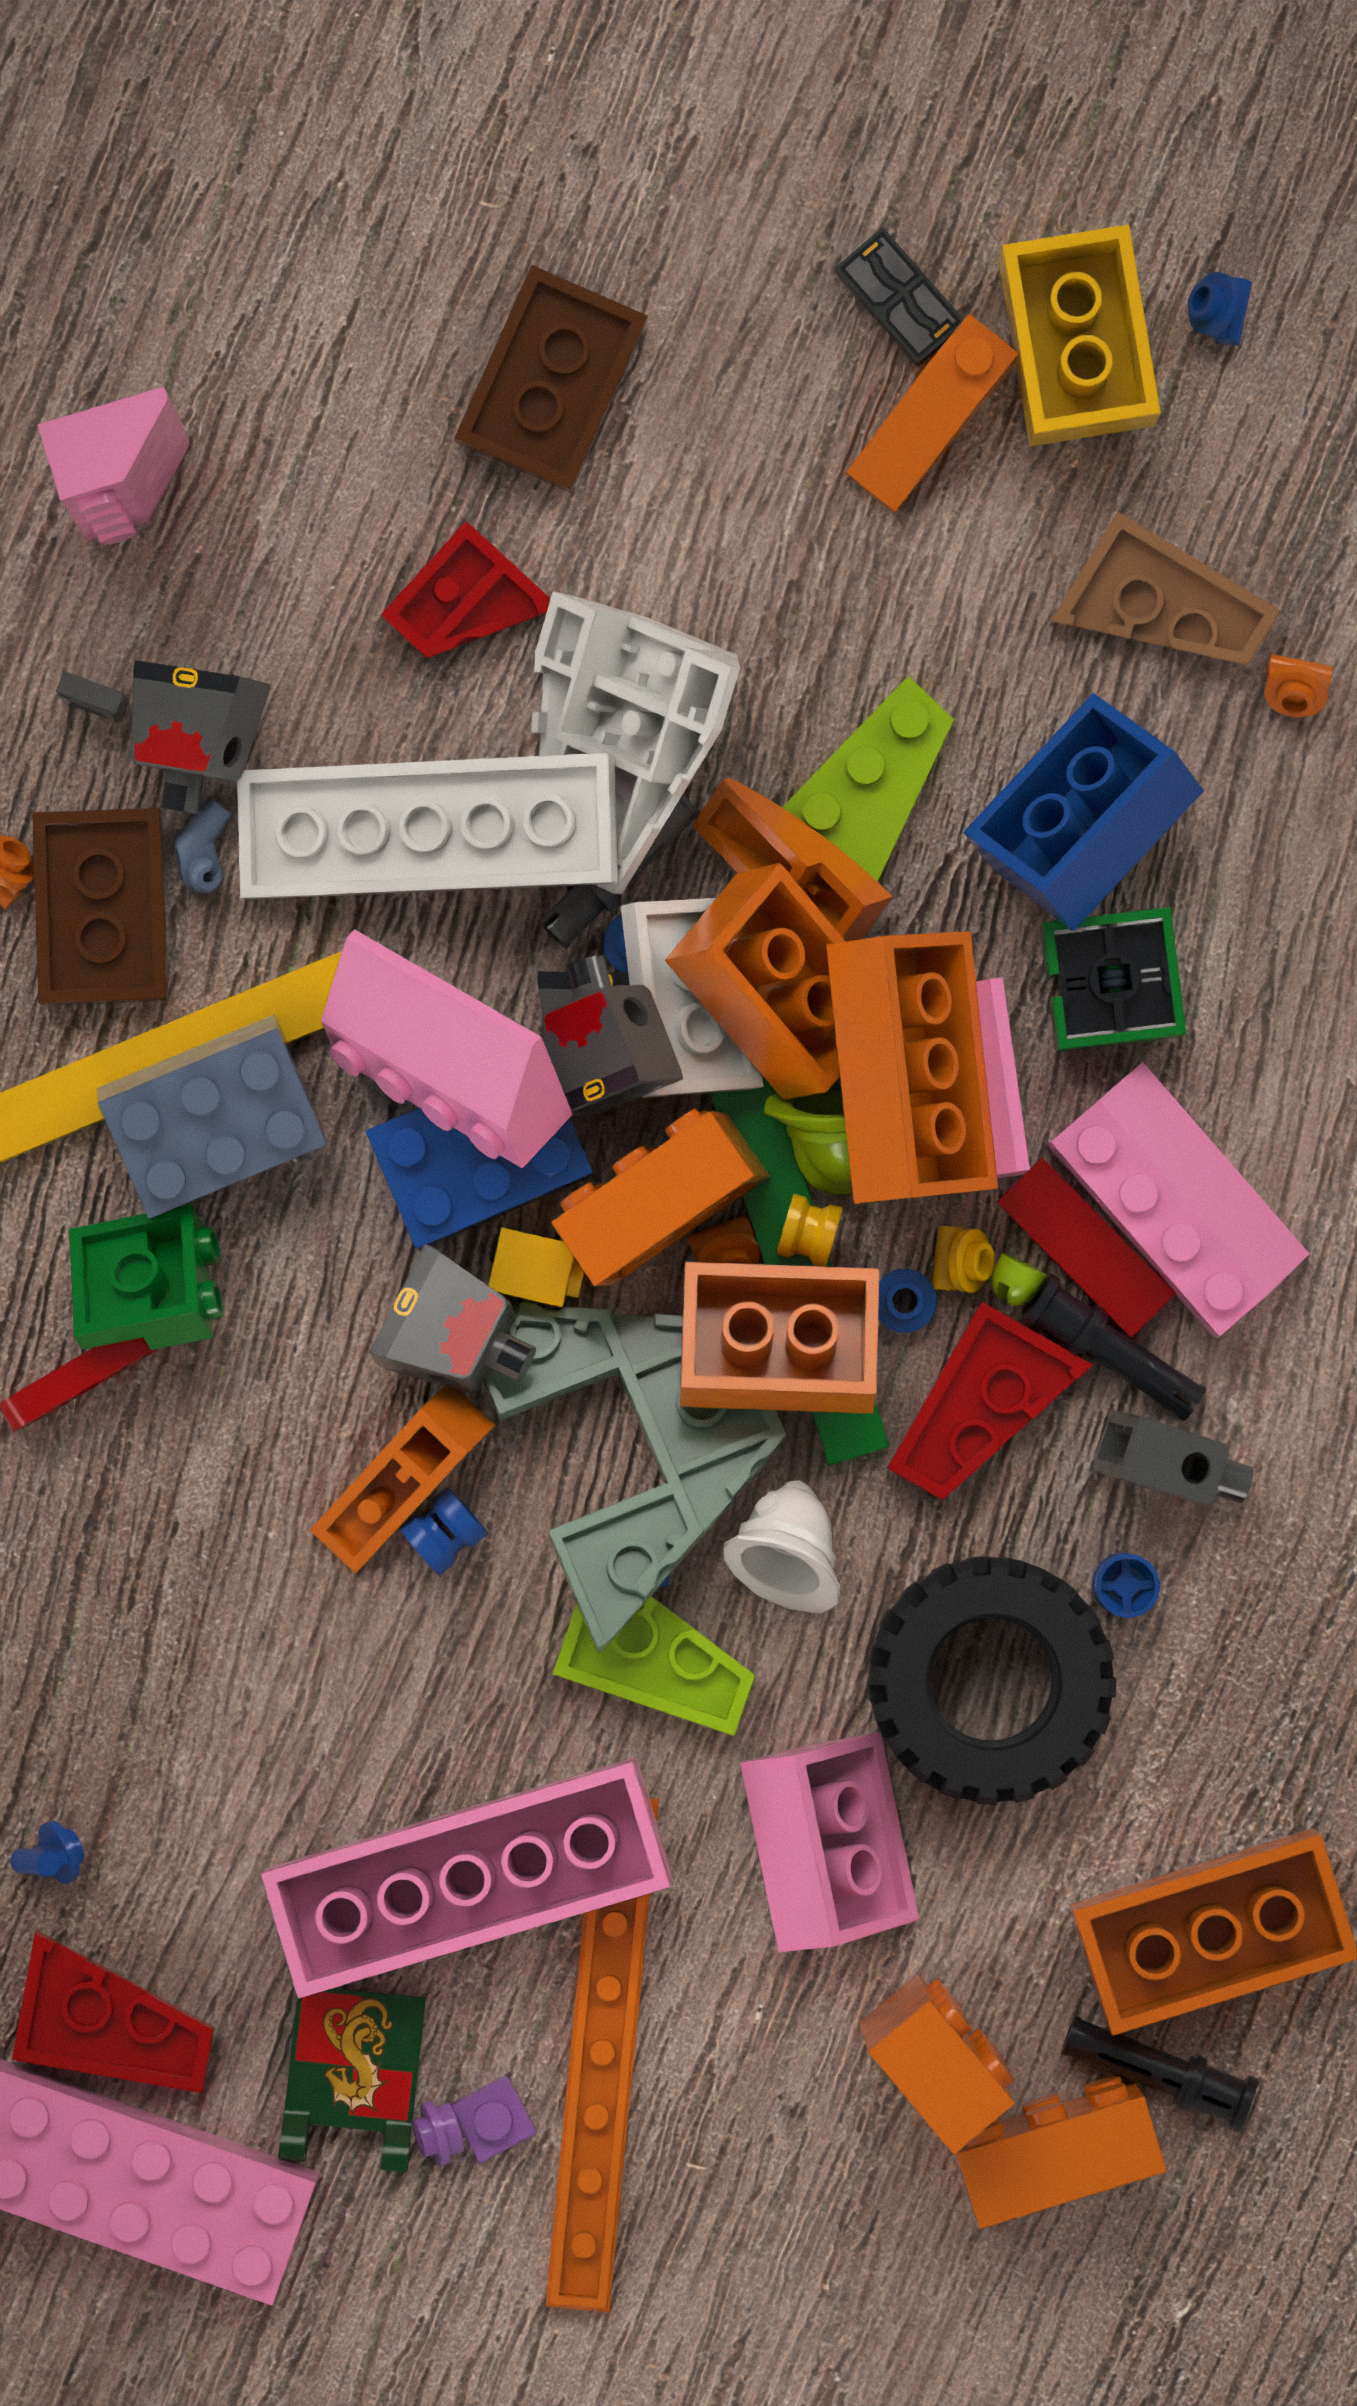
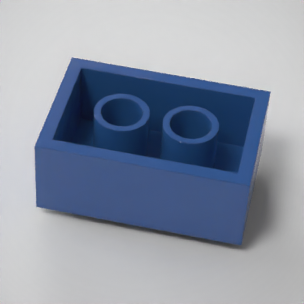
[963,693,1204,931]
[365,1108,594,1251]

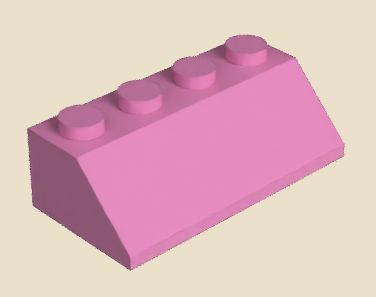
[37,386,190,545]
[321,929,573,1168]
[1046,1062,1309,1337]

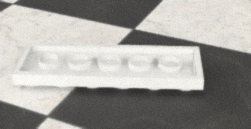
[237,753,618,900]

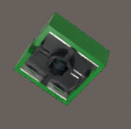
[1040,907,1186,1053]

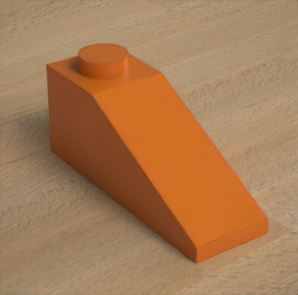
[846,313,1019,514]
[310,1386,495,1574]

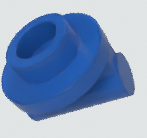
[1188,272,1252,346]
[10,1820,84,1884]

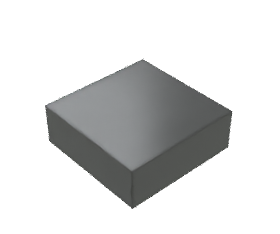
[56,671,130,723]

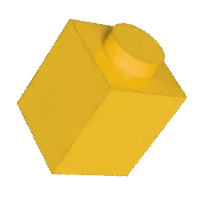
[488,1228,585,1308]

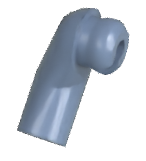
[174,797,233,893]

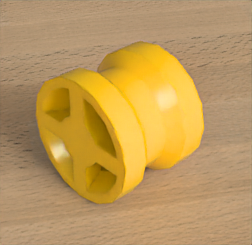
[776,1194,843,1267]

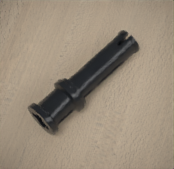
[1020,1274,1206,1421]
[1060,2015,1258,2133]

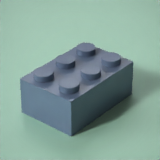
[97,1014,327,1219]

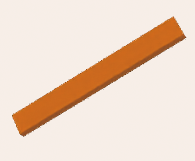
[545,1797,660,2313]

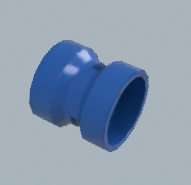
[399,1486,489,1576]
[1091,1552,1160,1618]

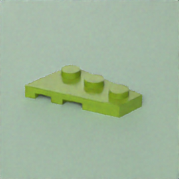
[782,676,954,882]
[552,1596,755,1736]

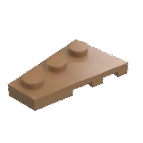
[1051,511,1281,665]

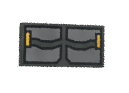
[834,227,964,367]

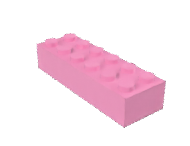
[261,1757,674,1998]
[0,2059,320,2306]

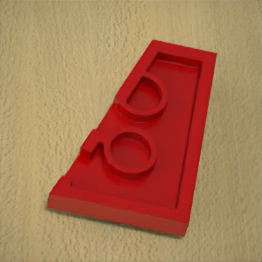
[886,1302,1093,1500]
[12,1930,215,2093]

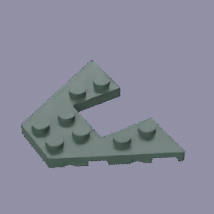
[483,1303,786,1653]

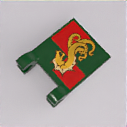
[278,1988,426,2172]

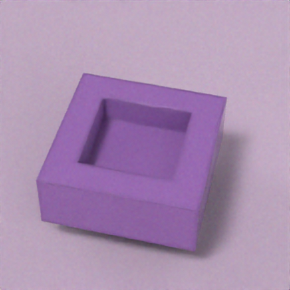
[450,2074,537,2163]

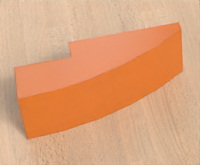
[692,778,893,942]

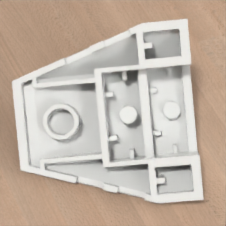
[531,591,740,894]

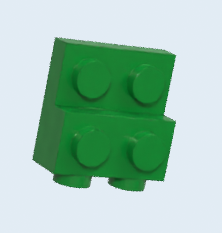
[69,1204,224,1350]

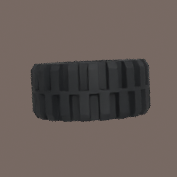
[867,1556,1117,1805]

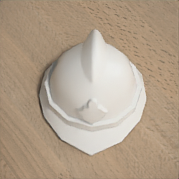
[724,1480,840,1614]

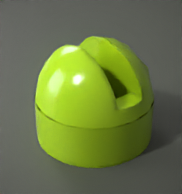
[991,1252,1047,1306]

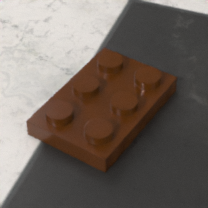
[454,265,648,493]
[32,808,168,1005]

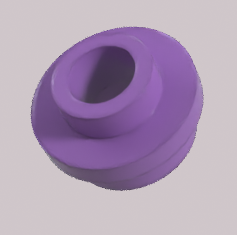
[412,2101,464,2166]

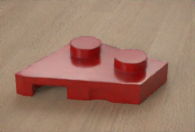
[379,521,551,659]

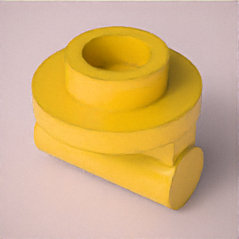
[932,1225,995,1293]

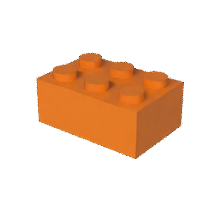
[665,863,846,1100]
[551,1108,770,1286]
[680,1262,879,1414]
[956,2075,1167,2229]

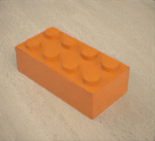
[826,931,998,1204]
[1068,1828,1357,2036]
[859,1973,1015,2155]

